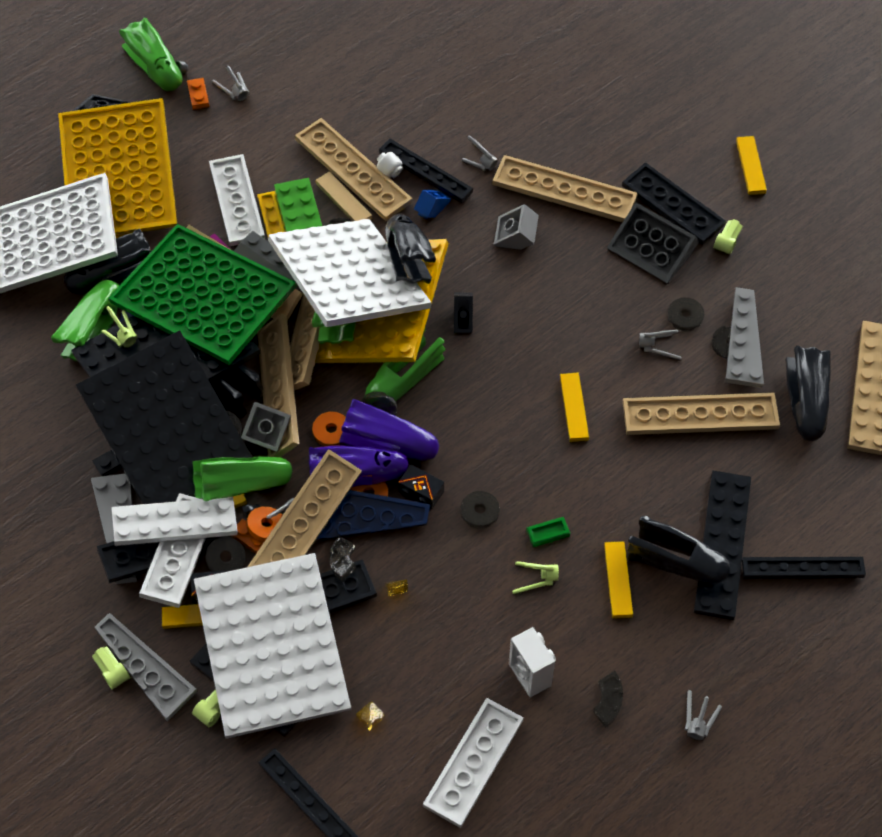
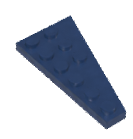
[316,490,430,540]

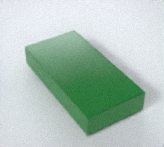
[526,516,571,547]

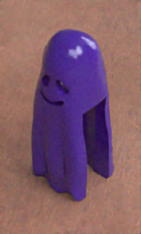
[339,399,439,461]
[309,445,408,487]

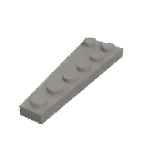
[725,287,764,388]
[91,474,137,584]
[95,613,197,721]

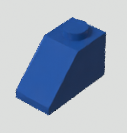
[414,190,452,219]

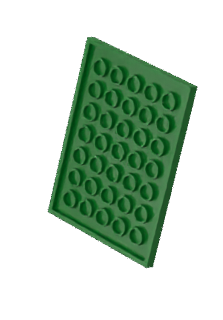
[108,224,297,365]

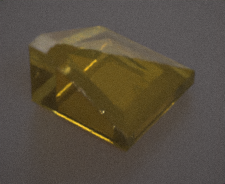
[385,579,408,596]
[356,701,385,730]

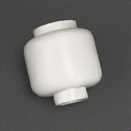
[377,152,403,178]

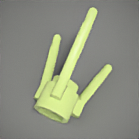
[102,306,137,347]
[512,562,559,594]

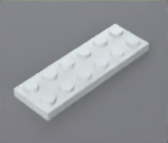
[209,154,265,246]
[139,493,206,608]
[111,497,238,546]
[423,698,524,828]

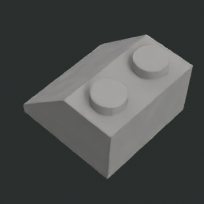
[494,204,539,250]
[241,402,291,452]

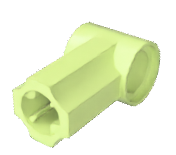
[713,219,743,254]
[92,647,130,690]
[192,689,221,727]

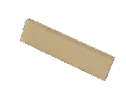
[316,171,372,222]

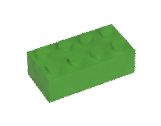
[274,178,322,232]

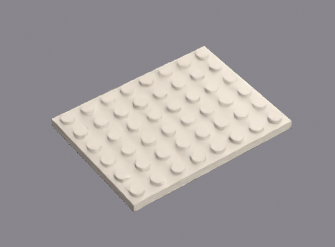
[0,173,118,293]
[268,219,432,327]
[194,553,351,738]

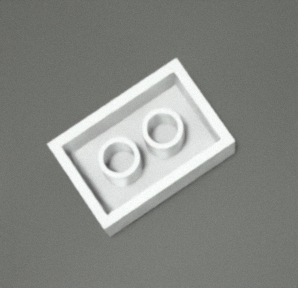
[509,627,556,697]

